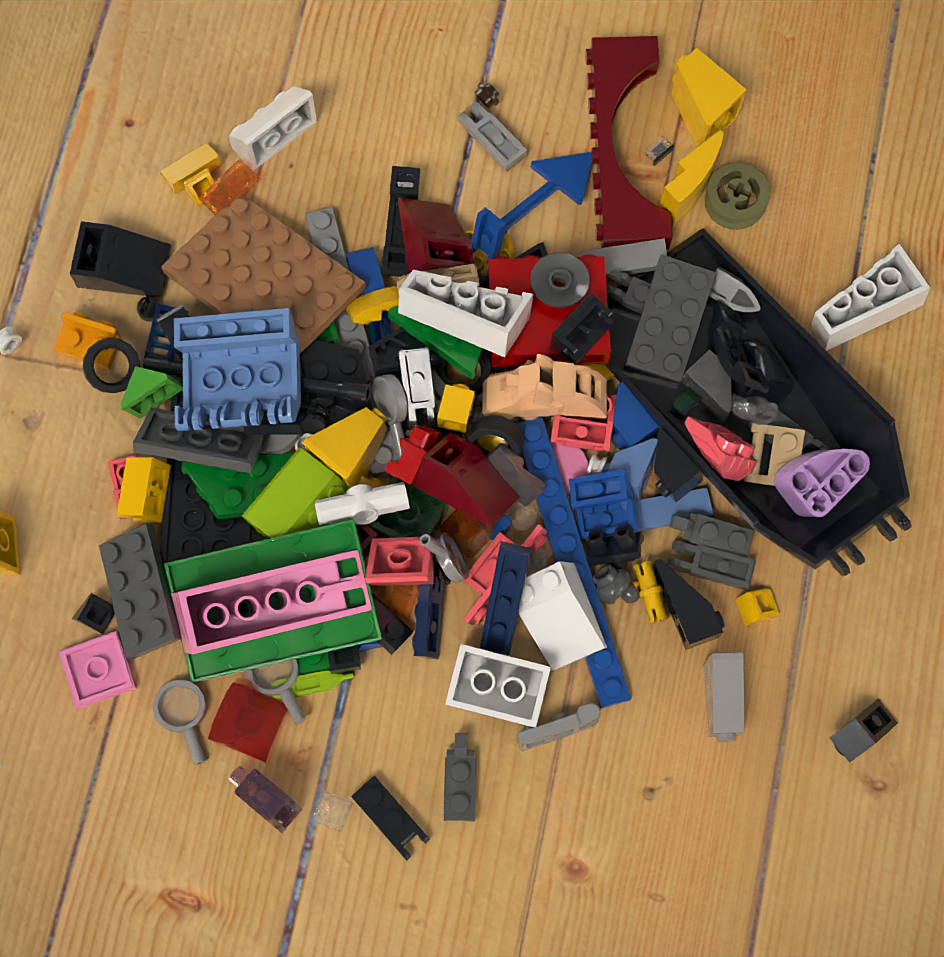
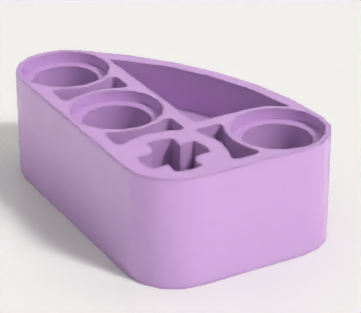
[774,449,870,517]

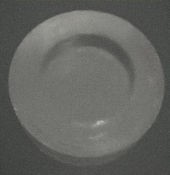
[507,502,537,530]

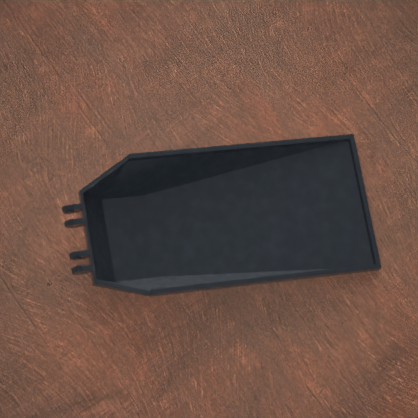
[605,228,912,577]

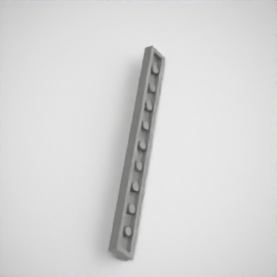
[305,207,399,477]

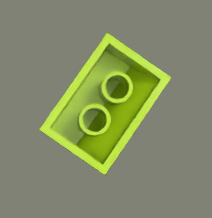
[242,447,349,539]

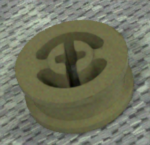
[705,162,770,230]

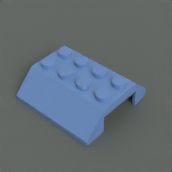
[174,308,301,431]

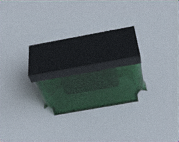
[670,387,702,419]

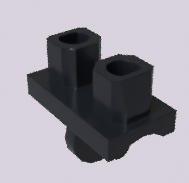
[587,524,644,570]

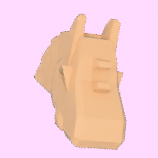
[482,354,607,420]

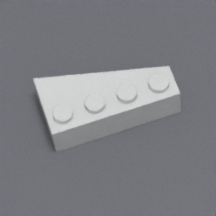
[810,244,930,351]
[398,270,533,357]

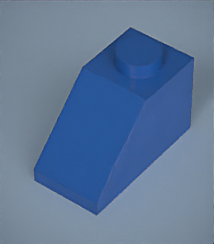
[611,382,659,450]

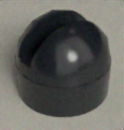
[137,296,161,322]

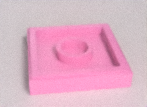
[58,630,137,710]

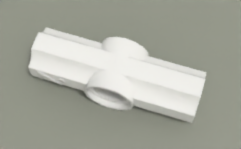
[315,482,410,527]

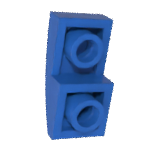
[346,248,385,298]

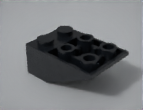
[70,221,172,298]

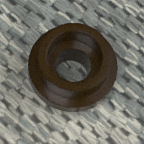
[474,83,499,109]

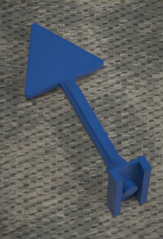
[471,152,592,264]

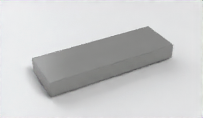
[580,238,667,278]

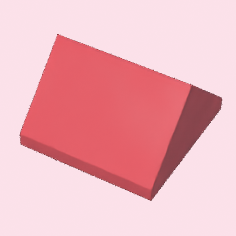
[365,536,434,586]

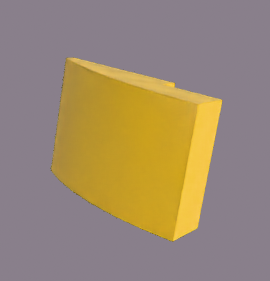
[659,130,724,228]

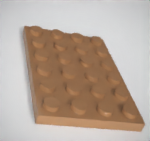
[161,193,366,354]

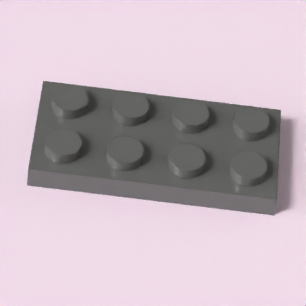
[625,254,716,383]
[133,407,266,473]
[99,524,182,659]

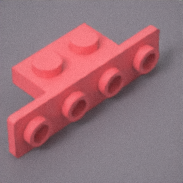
[463,524,548,626]

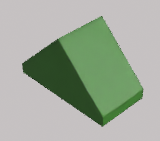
[121,366,183,418]

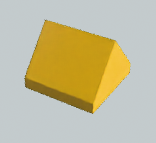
[183,168,221,206]

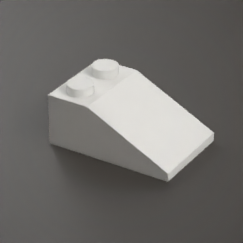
[519,561,607,671]

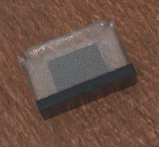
[643,136,675,166]

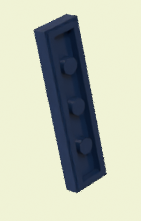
[480,541,532,656]

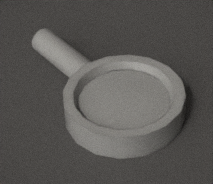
[372,374,407,457]

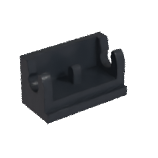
[550,293,614,365]

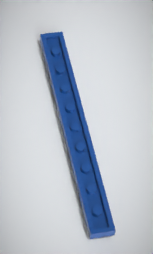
[516,417,631,709]

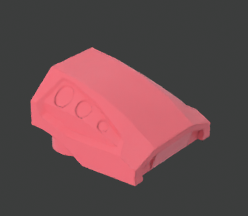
[550,390,616,452]
[685,417,757,481]

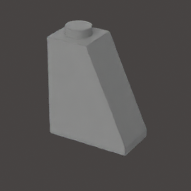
[703,652,744,742]

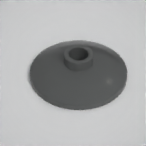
[531,253,590,308]

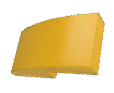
[346,286,399,324]

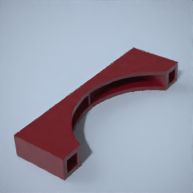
[585,36,672,250]

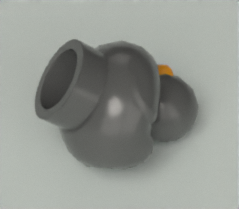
[593,564,640,605]

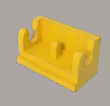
[117,457,171,523]

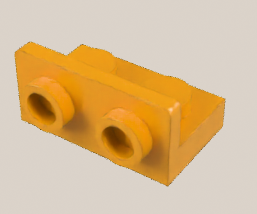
[53,312,122,370]

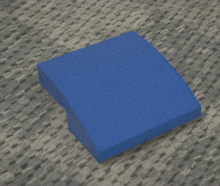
[569,469,639,540]

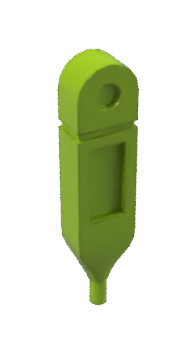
[270,670,354,700]

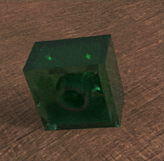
[367,476,449,538]

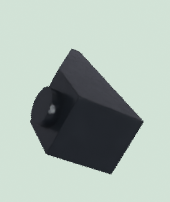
[652,559,725,650]

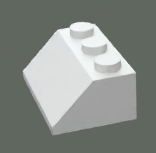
[228,86,317,171]
[445,644,551,728]

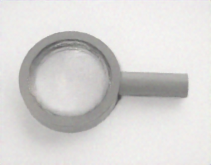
[246,659,306,725]

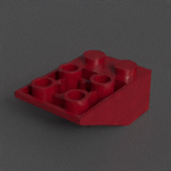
[398,197,475,274]
[414,432,520,527]

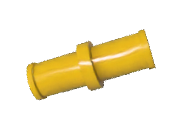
[633,561,669,624]

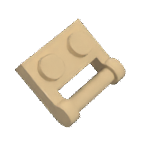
[743,423,805,486]

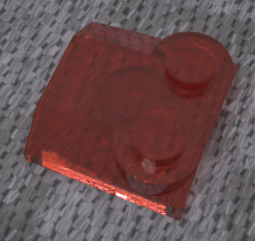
[208,682,288,763]

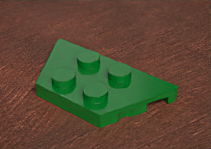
[388,306,484,379]
[181,452,295,519]

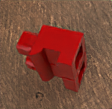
[384,425,442,485]

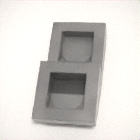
[486,443,545,507]

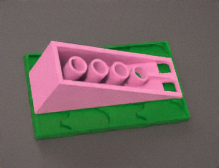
[164,519,382,682]

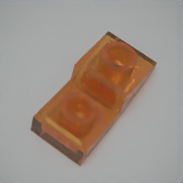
[199,159,261,215]

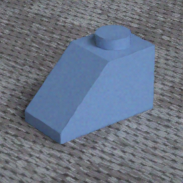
[602,438,658,503]

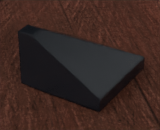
[72,593,115,634]

